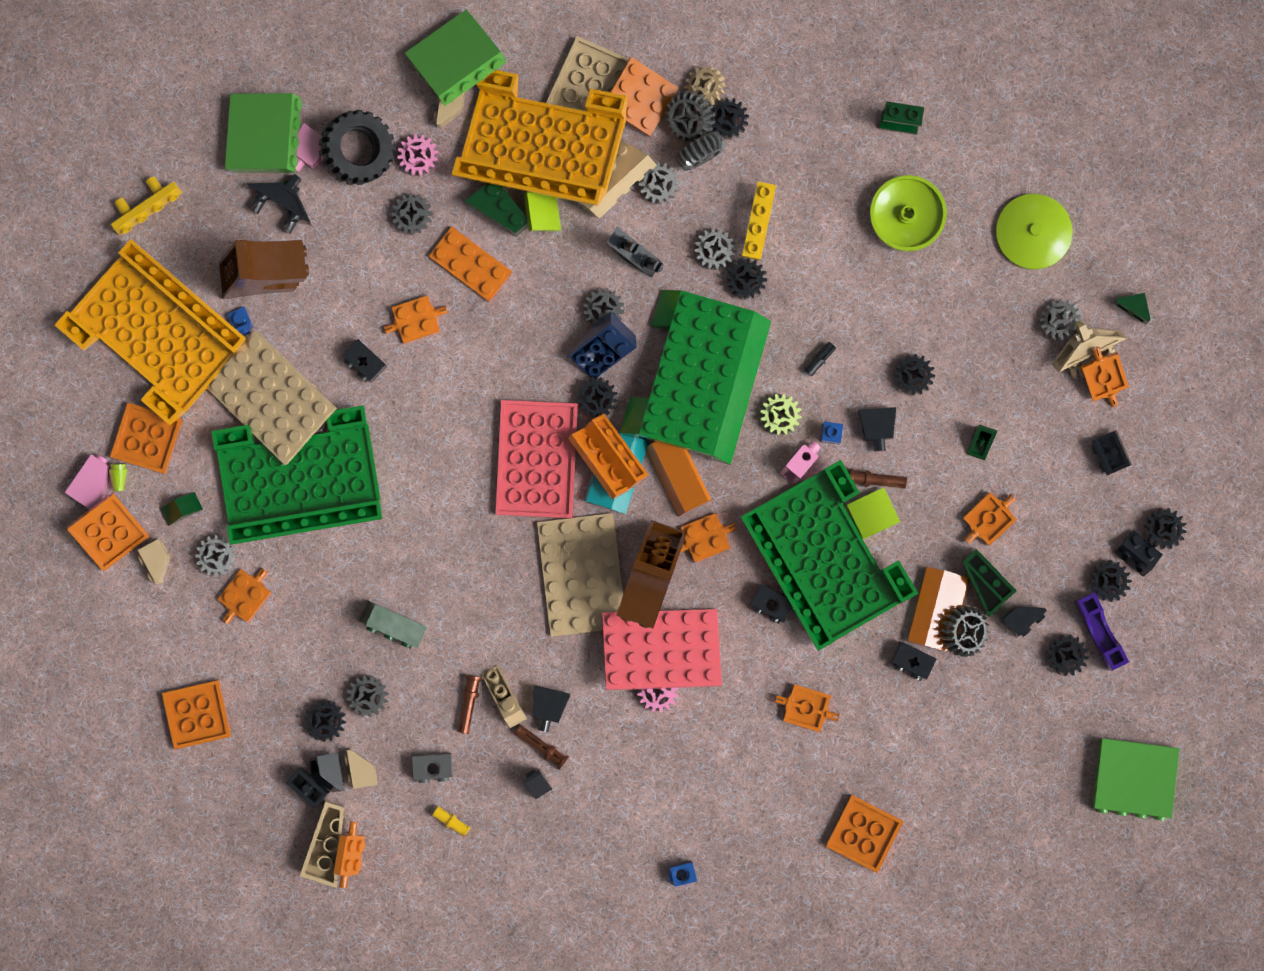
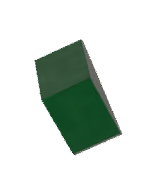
[1113,293,1151,324]
[967,424,997,460]
[160,492,203,526]

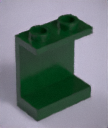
[879,101,924,135]

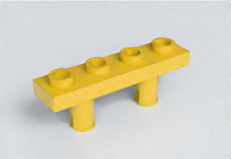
[111,176,183,235]
[742,181,776,261]

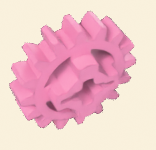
[397,134,439,176]
[637,688,679,712]

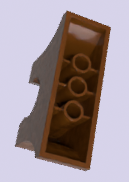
[219,240,309,300]
[616,520,687,629]

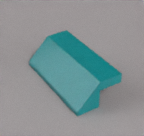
[584,431,649,514]

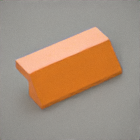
[568,414,649,500]
[646,441,711,517]
[908,567,970,653]

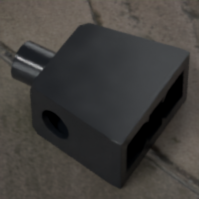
[858,407,896,452]
[532,685,571,732]

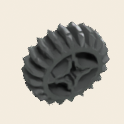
[665,91,716,142]
[676,131,726,171]
[940,605,990,657]

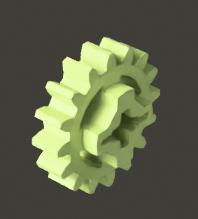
[760,394,802,436]

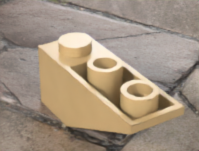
[481,664,527,728]

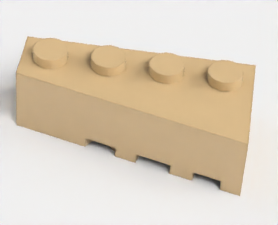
[578,140,657,219]
[300,799,344,888]

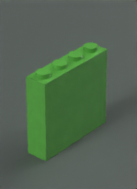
[405,9,506,106]
[225,93,302,173]
[1092,738,1180,821]

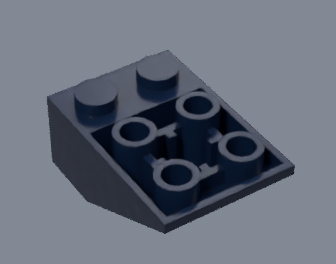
[568,311,637,379]

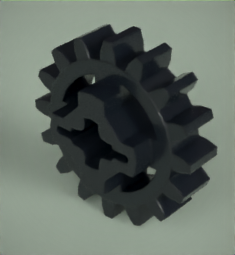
[711,98,749,140]
[726,258,767,300]
[893,354,935,396]
[577,377,618,418]
[1144,508,1187,550]
[1089,560,1132,602]
[1046,634,1089,676]
[304,700,347,742]

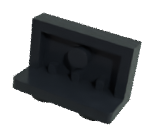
[1091,430,1132,476]
[1114,530,1163,577]

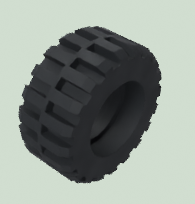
[319,110,395,185]

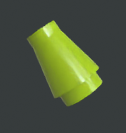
[108,463,128,491]

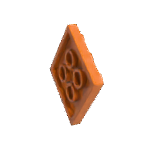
[610,57,678,137]
[110,403,183,474]
[67,492,150,572]
[162,680,232,750]
[825,794,904,873]

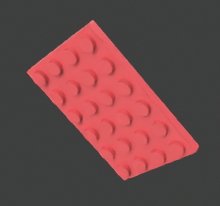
[496,400,578,518]
[602,609,722,690]

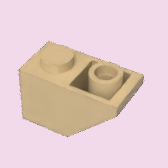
[434,92,465,128]
[138,539,170,584]
[345,749,378,789]

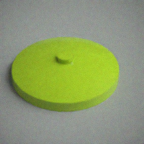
[870,175,947,252]
[996,194,1072,270]

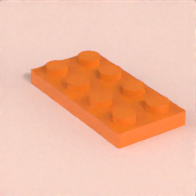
[429,226,513,302]

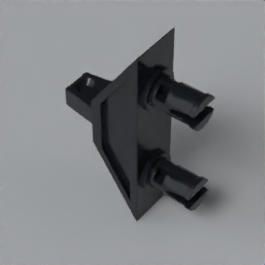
[246,174,312,234]
[607,227,663,278]

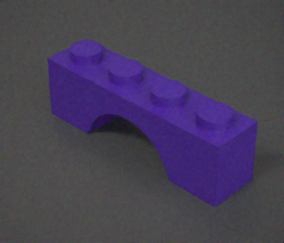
[1074,592,1129,671]

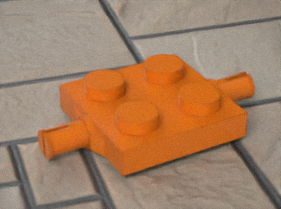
[384,295,448,344]
[1080,346,1129,407]
[962,492,1017,546]
[680,513,737,563]
[217,568,272,624]
[775,684,840,732]
[333,821,365,888]

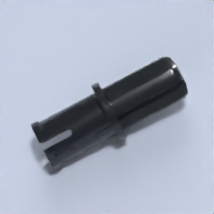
[803,342,836,376]

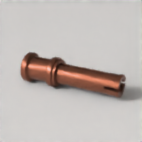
[849,468,907,489]
[457,674,483,734]
[514,724,569,770]

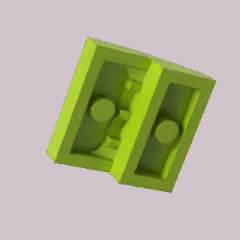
[524,192,562,232]
[847,488,901,539]

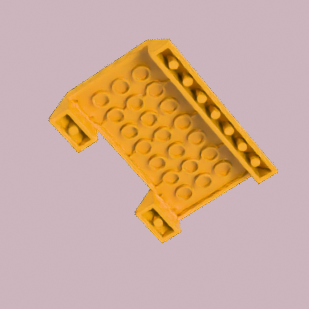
[451,70,627,206]
[55,239,246,425]

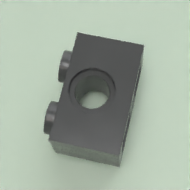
[412,753,454,783]

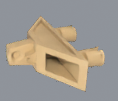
[1052,320,1127,379]

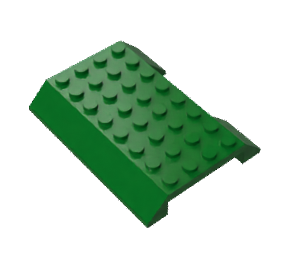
[620,290,771,465]
[211,405,383,545]
[741,460,919,651]

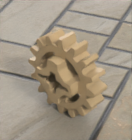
[684,65,726,105]

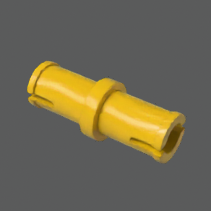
[432,805,470,837]

